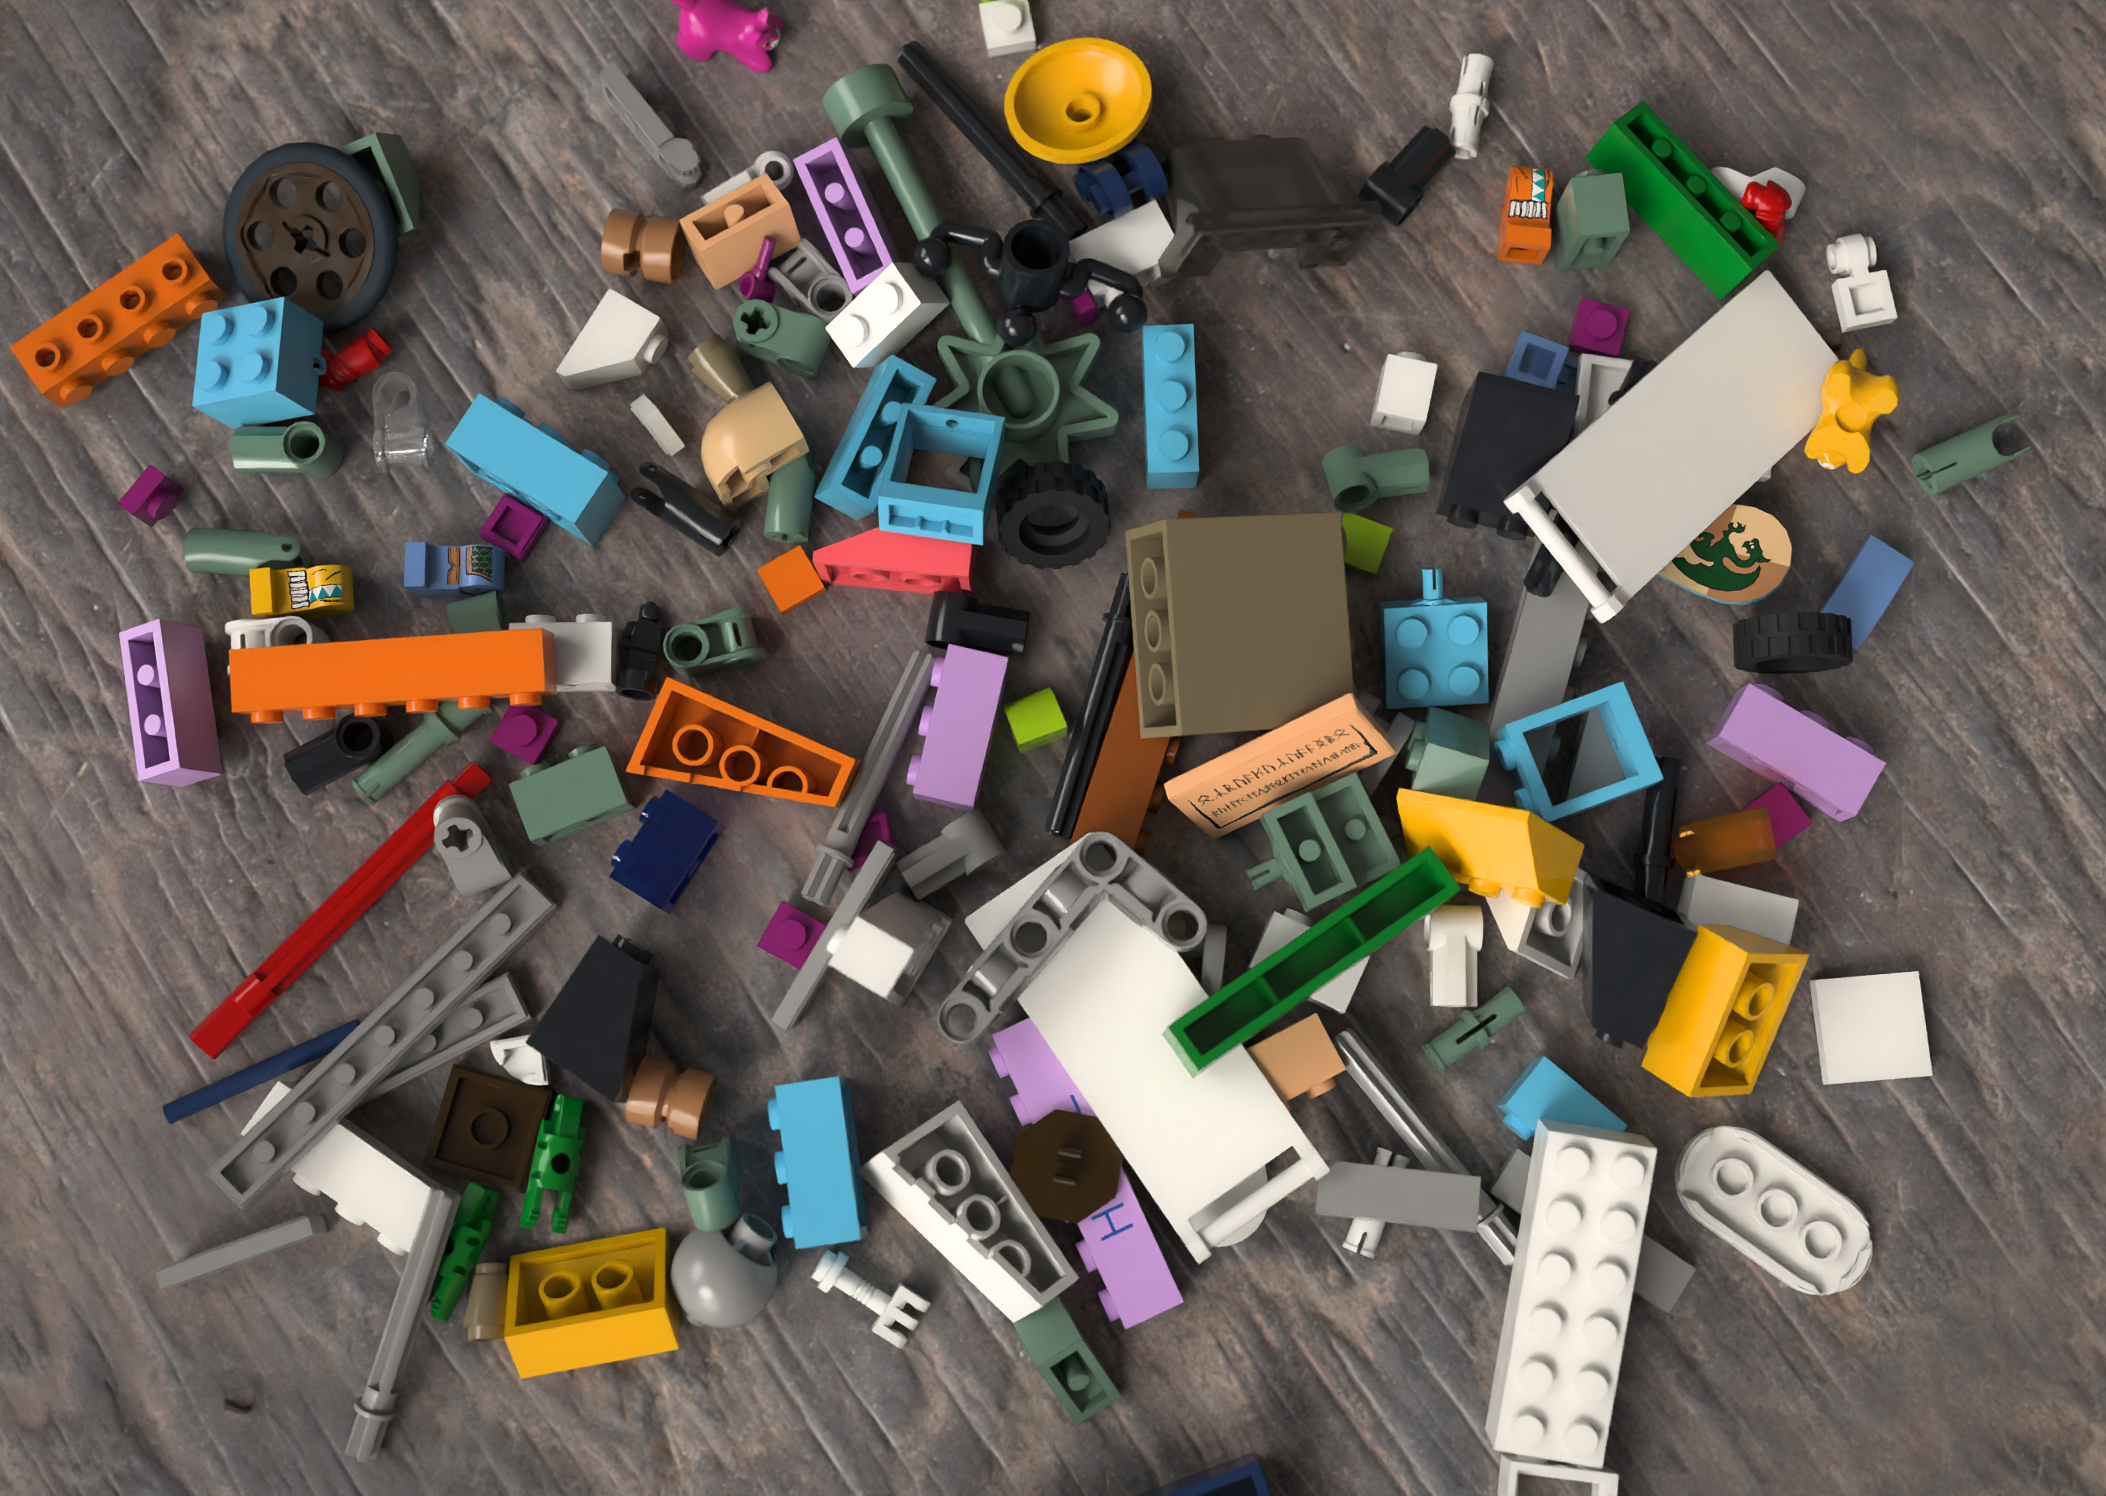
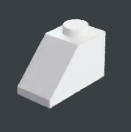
[556,288,669,391]

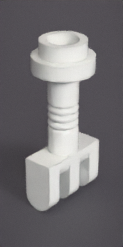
[811,1250,931,1349]

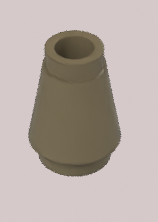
[687,334,755,404]
[462,1263,509,1342]

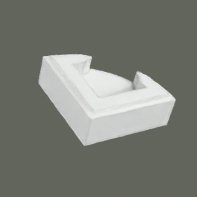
[630,394,685,456]
[490,1035,552,1085]

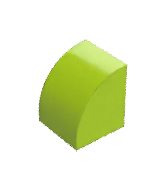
[1002,687,1067,754]

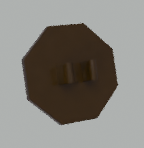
[1011,1109,1123,1223]

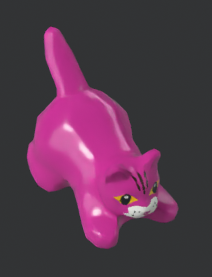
[670,0,785,73]

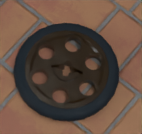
[222,142,398,334]

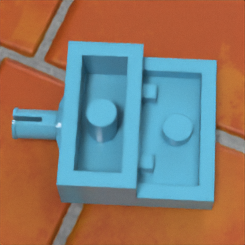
[1378,566,1489,709]

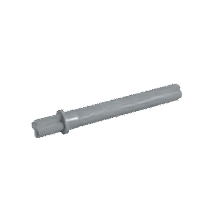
[801,650,936,907]
[1331,1028,1518,1266]
[345,1185,461,1463]

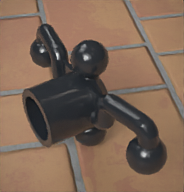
[913,219,1148,347]

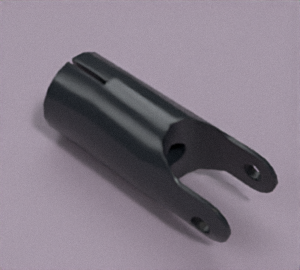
[630,462,743,556]

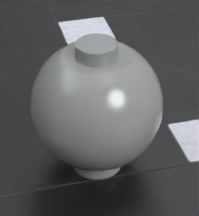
[671,1213,778,1328]

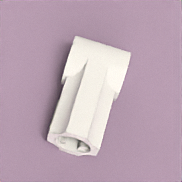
[1424,905,1483,1007]

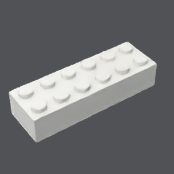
[1485,1118,1657,1468]

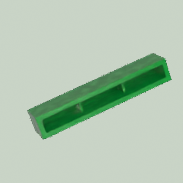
[1162,846,1461,1078]

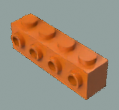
[10,233,228,409]

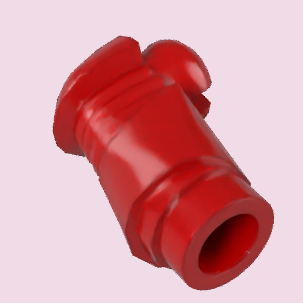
[1741,180,1792,257]
[313,327,394,392]

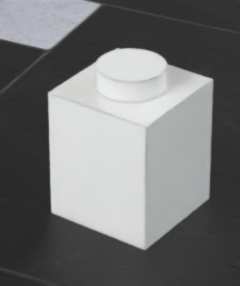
[1370,352,1438,436]

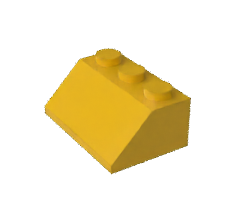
[1396,788,1585,908]
[1641,924,1810,1097]
[504,1227,679,1379]

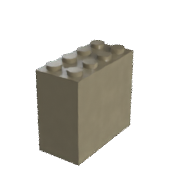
[1125,512,1359,739]

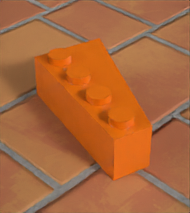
[625,677,863,808]

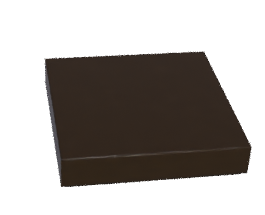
[422,1064,556,1194]

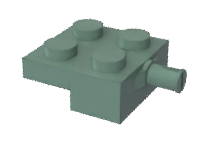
[1245,771,1402,913]

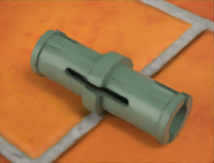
[1422,986,1526,1073]

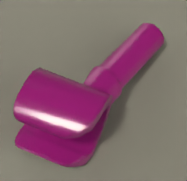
[738,236,777,304]

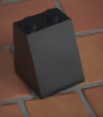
[1436,371,1580,540]
[1582,871,1698,1049]
[525,934,661,1103]

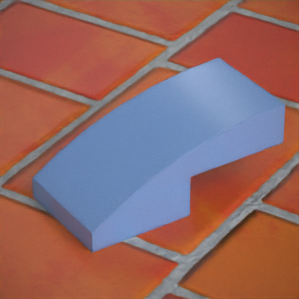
[1504,331,1579,394]
[1818,534,1915,650]

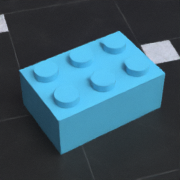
[445,393,627,548]
[768,1076,869,1249]

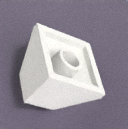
[1485,868,1587,980]

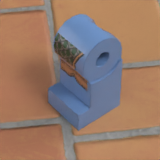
[404,542,505,597]

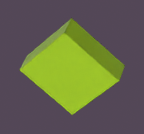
[1341,513,1393,578]

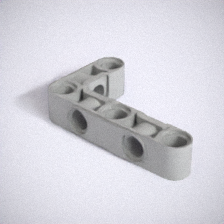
[937,831,1207,1045]

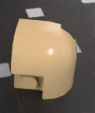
[700,381,810,512]

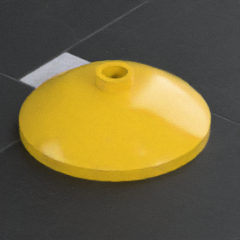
[1004,38,1153,164]

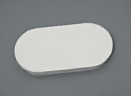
[1675,1126,1873,1295]

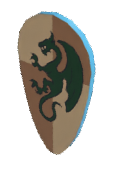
[1656,504,1793,605]

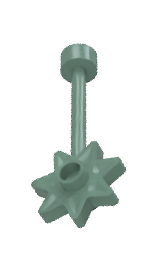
[822,64,1119,493]

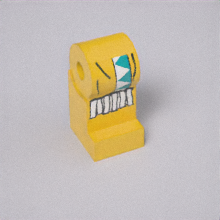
[249,565,355,620]

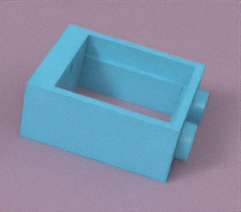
[878,403,1005,545]
[1494,681,1664,824]

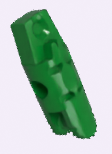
[519,1094,588,1234]
[426,1182,502,1323]

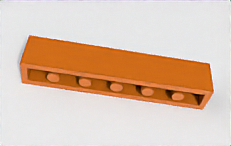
[229,628,557,724]

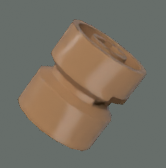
[601,208,686,284]
[625,1055,718,1141]

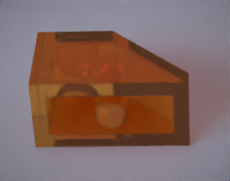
[1675,806,1778,877]

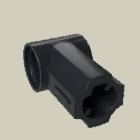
[1358,125,1457,228]
[924,591,1030,657]
[283,713,394,795]

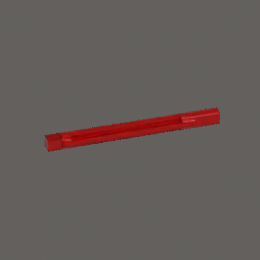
[189,760,493,1059]

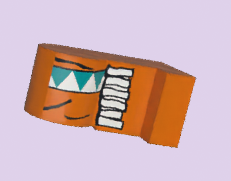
[1497,165,1553,265]

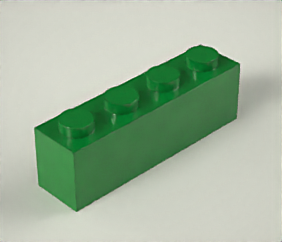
[1584,100,1781,301]

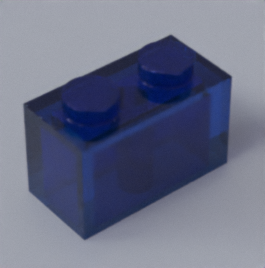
[609,789,725,914]

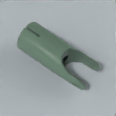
[1912,412,2034,496]
[763,424,816,544]
[184,528,311,576]

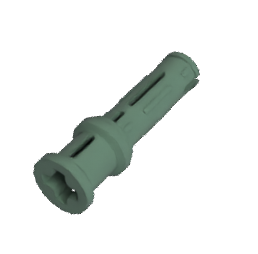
[350,701,495,805]

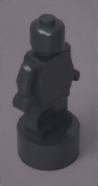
[615,601,666,701]

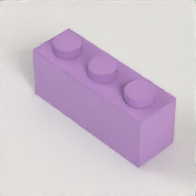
[793,137,903,297]
[119,619,223,787]
[906,644,1010,812]
[1706,683,1886,822]

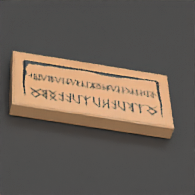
[1164,693,1397,840]

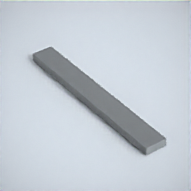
[205,871,558,1212]

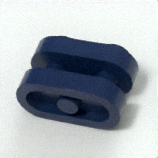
[1073,138,1169,220]

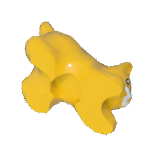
[1804,348,1900,474]

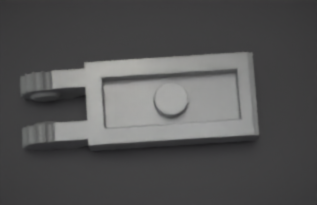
[599,62,702,190]

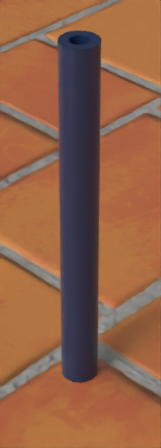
[163,1019,361,1124]

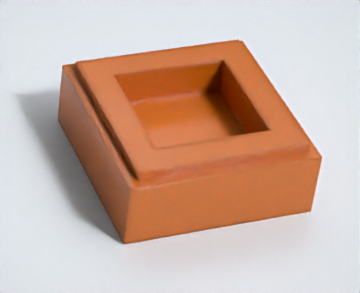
[756,545,826,616]

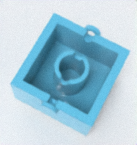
[192,297,327,429]

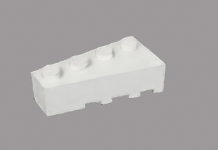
[827,888,954,1008]
[856,1100,1079,1323]

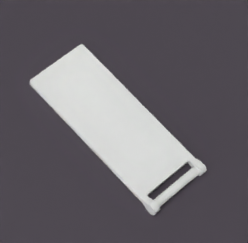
[1503,270,1840,623]
[965,833,1330,1264]

